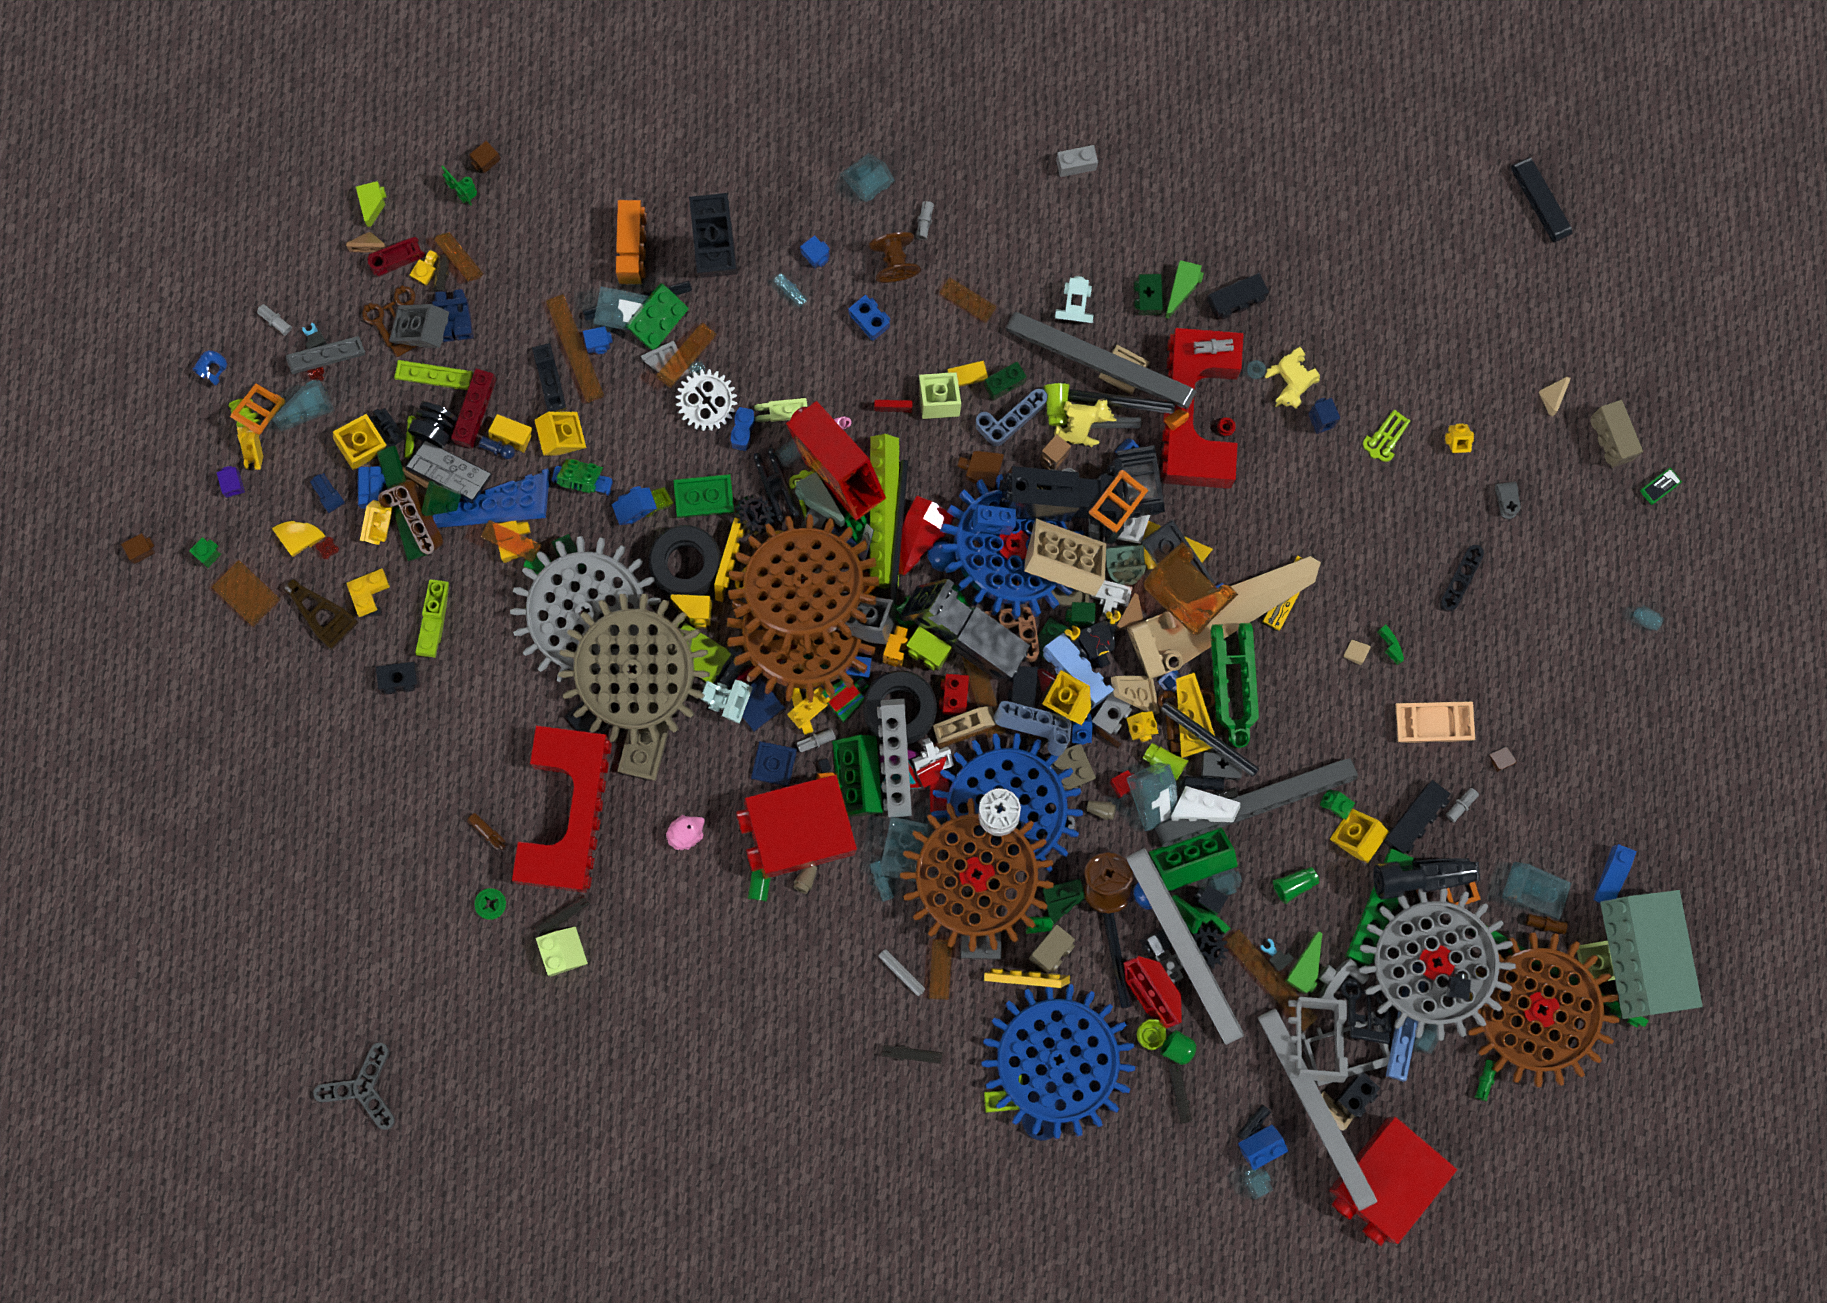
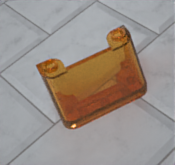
[1144,542,1238,635]

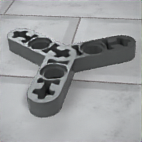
[313,1043,395,1130]

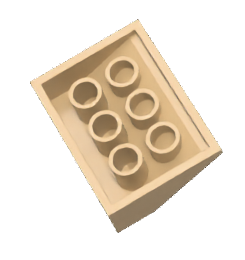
[1024,519,1106,596]

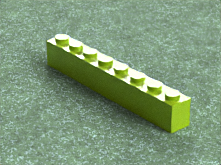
[870,434,899,589]

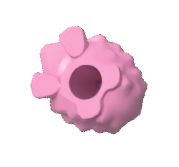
[666,815,705,850]

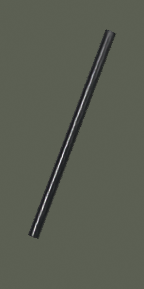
[889,460,909,606]

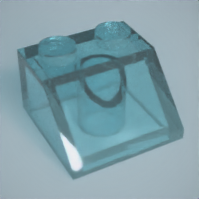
[840,153,895,202]

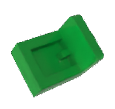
[1320,789,1355,820]

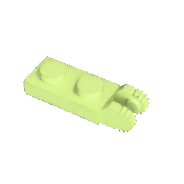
[754,398,807,422]

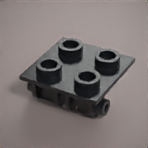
[369,408,406,459]

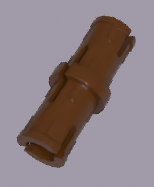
[1525,913,1567,935]

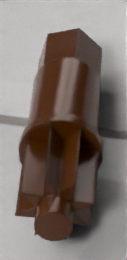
[467,813,506,850]

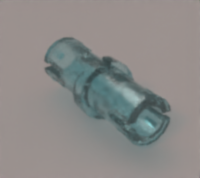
[773,273,808,307]
[869,861,894,902]

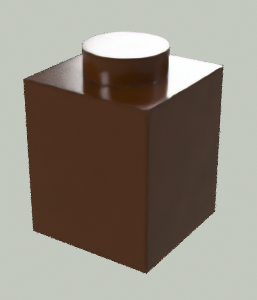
[469,141,501,174]
[121,533,155,564]

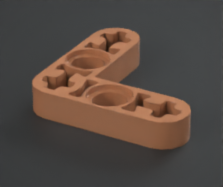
[985,607,1039,662]

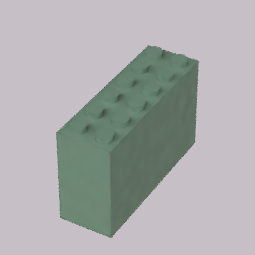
[1600,890,1703,1019]

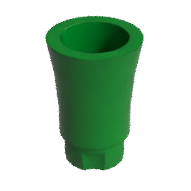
[1273,867,1319,905]

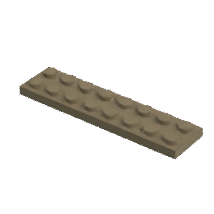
[617,625,692,781]

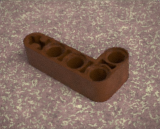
[378,480,443,554]

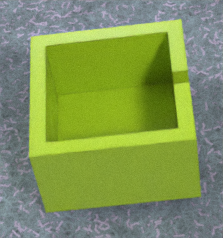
[906,626,952,671]

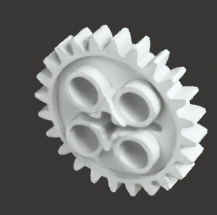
[675,369,737,431]

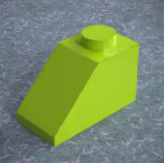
[356,181,387,227]

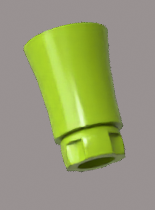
[1043,383,1070,426]
[1143,743,1188,783]

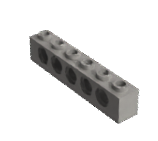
[877,699,912,817]

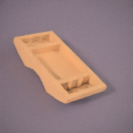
[1396,702,1475,743]

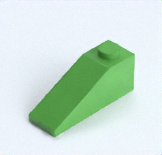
[1165,260,1204,319]
[1285,931,1322,994]

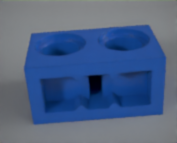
[848,295,890,341]

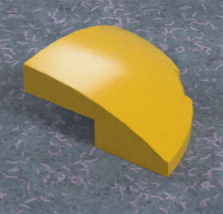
[272,521,326,557]

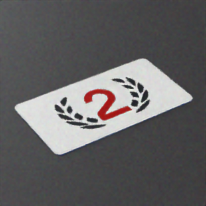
[858,524,873,560]

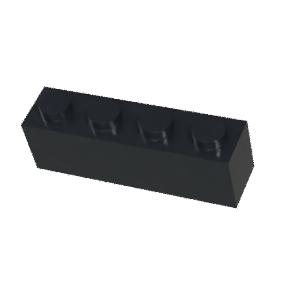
[1383,779,1451,854]

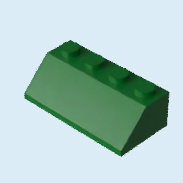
[833,735,883,817]
[1149,828,1238,891]

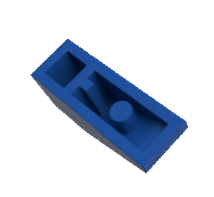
[1593,844,1637,903]

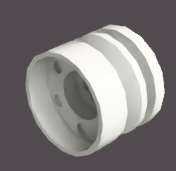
[978,788,1021,836]

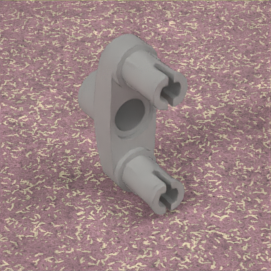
[1318,958,1369,1011]

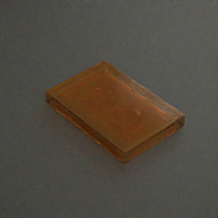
[212,560,281,627]

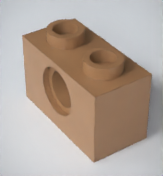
[1040,434,1071,470]

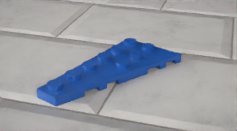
[433,468,550,528]

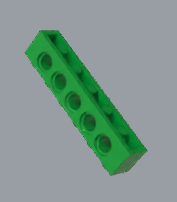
[1345,849,1413,966]

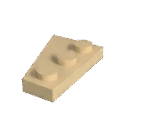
[1111,676,1159,715]

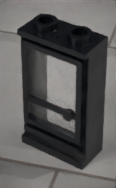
[1117,445,1165,518]

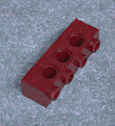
[451,368,497,449]

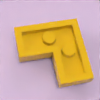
[347,569,390,617]

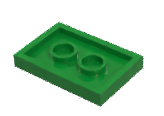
[625,283,689,351]
[674,474,734,518]

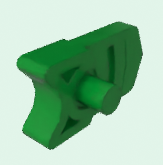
[1026,917,1053,934]

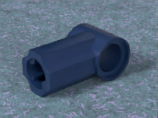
[310,473,345,513]

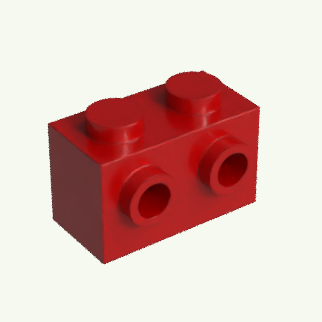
[939,674,969,716]

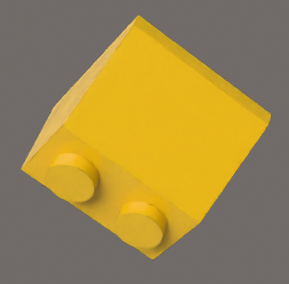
[535,412,586,455]
[333,414,386,470]
[671,594,712,629]
[1042,670,1091,725]
[1330,809,1389,863]

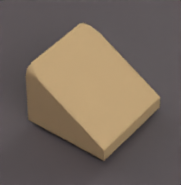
[1343,640,1371,665]

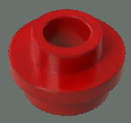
[1217,417,1236,436]

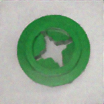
[475,888,507,920]

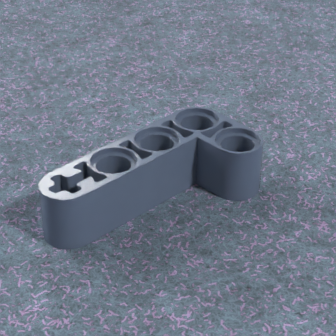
[975,389,1047,446]
[993,701,1071,756]

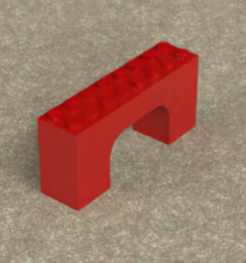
[1160,328,1243,489]
[512,726,612,893]

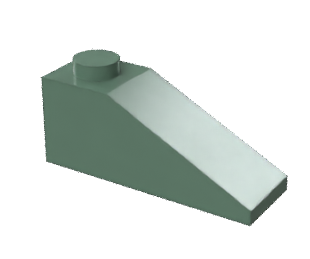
[795,472,845,527]

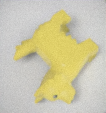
[1265,347,1320,409]
[1054,399,1117,447]

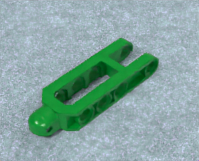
[1211,622,1259,748]

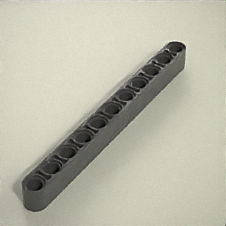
[1005,312,1197,409]
[1155,758,1359,847]

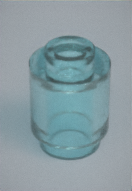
[1633,605,1664,631]

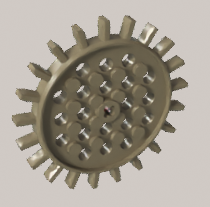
[558,594,710,745]

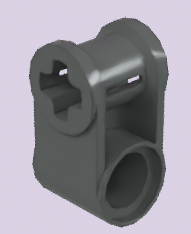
[1495,481,1521,519]

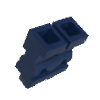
[432,289,474,342]

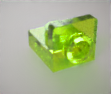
[647,487,673,517]

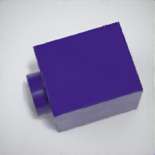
[216,466,245,498]

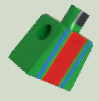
[822,678,869,724]

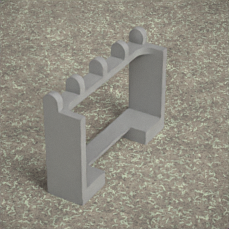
[1288,997,1348,1083]
[1301,1011,1390,1086]

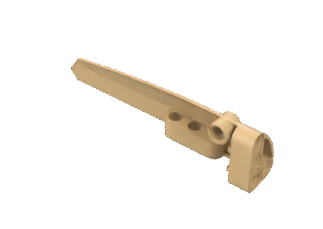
[1127,556,1321,680]

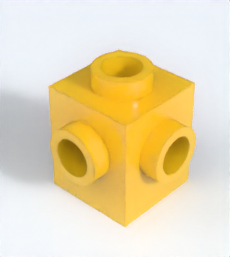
[1445,423,1474,453]
[1126,711,1159,742]

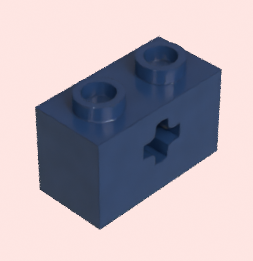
[1308,398,1340,434]

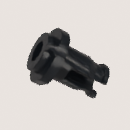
[716,646,754,688]

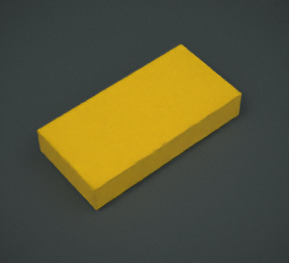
[947,361,988,387]

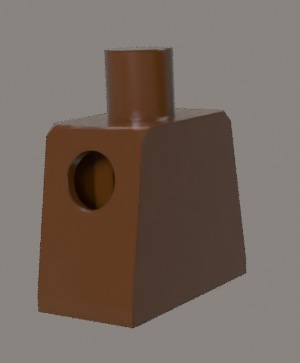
[957,451,1004,491]

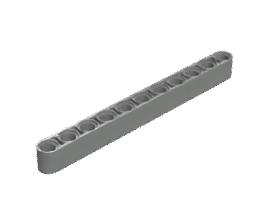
[1127,848,1244,1045]
[1258,1008,1377,1211]

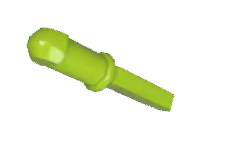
[405,416,416,459]

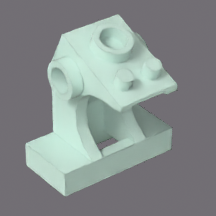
[1055,276,1094,323]
[701,680,753,723]

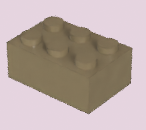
[1591,400,1643,468]
[1029,925,1075,974]

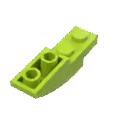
[416,579,449,658]

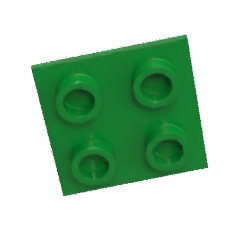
[441,165,477,206]
[557,459,603,493]

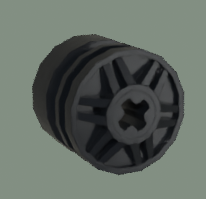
[408,401,458,448]

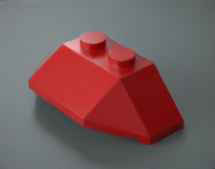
[1124,956,1182,1028]

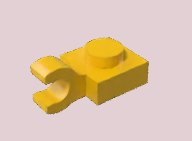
[410,250,439,286]

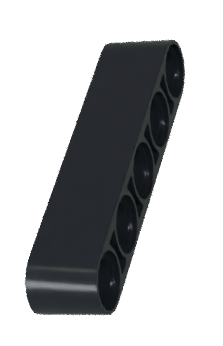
[1511,157,1572,243]

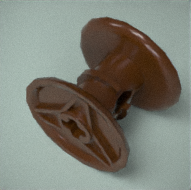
[869,232,921,283]
[1084,852,1134,913]

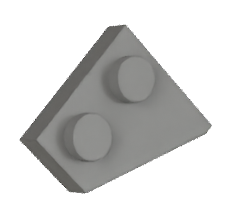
[641,341,690,383]

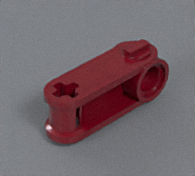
[367,237,425,277]

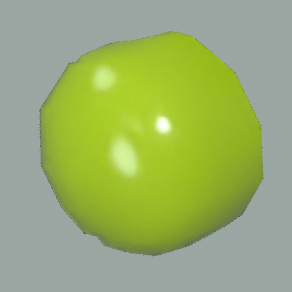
[1137,1019,1166,1050]

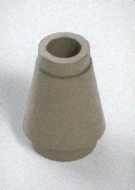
[1087,801,1116,821]
[793,866,817,894]

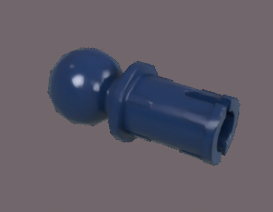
[479,436,515,460]

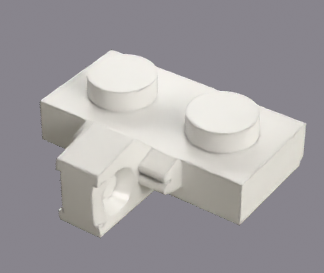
[1090,580,1132,616]
[912,738,954,779]

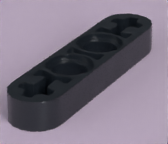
[1440,545,1484,612]

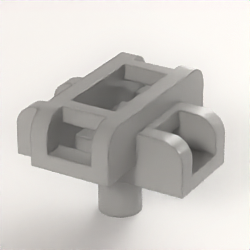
[1154,950,1184,983]

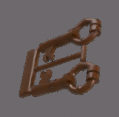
[362,285,417,357]
[1157,688,1215,753]

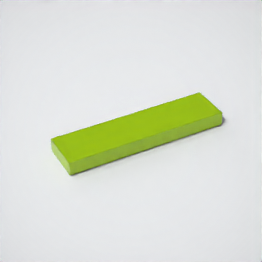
[395,360,473,390]

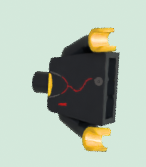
[1065,610,1121,669]

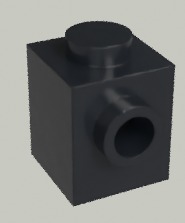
[1139,928,1172,957]
[1446,974,1471,1000]

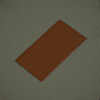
[1093,725,1122,749]

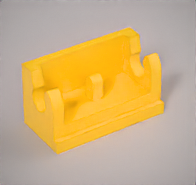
[488,414,532,453]
[237,427,263,470]
[360,500,393,545]
[787,686,830,729]

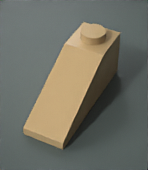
[933,706,997,744]

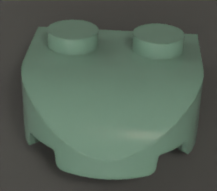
[1106,543,1146,586]

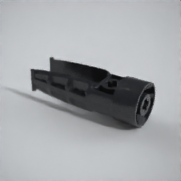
[1373,858,1480,900]

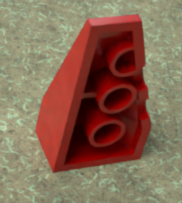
[899,496,955,576]

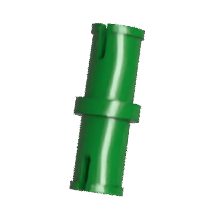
[1475,1060,1496,1101]

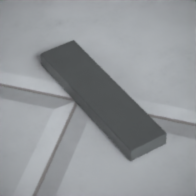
[286,336,365,374]

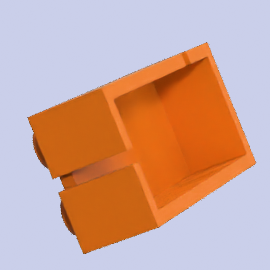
[616,200,647,284]

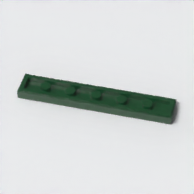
[377,446,427,561]

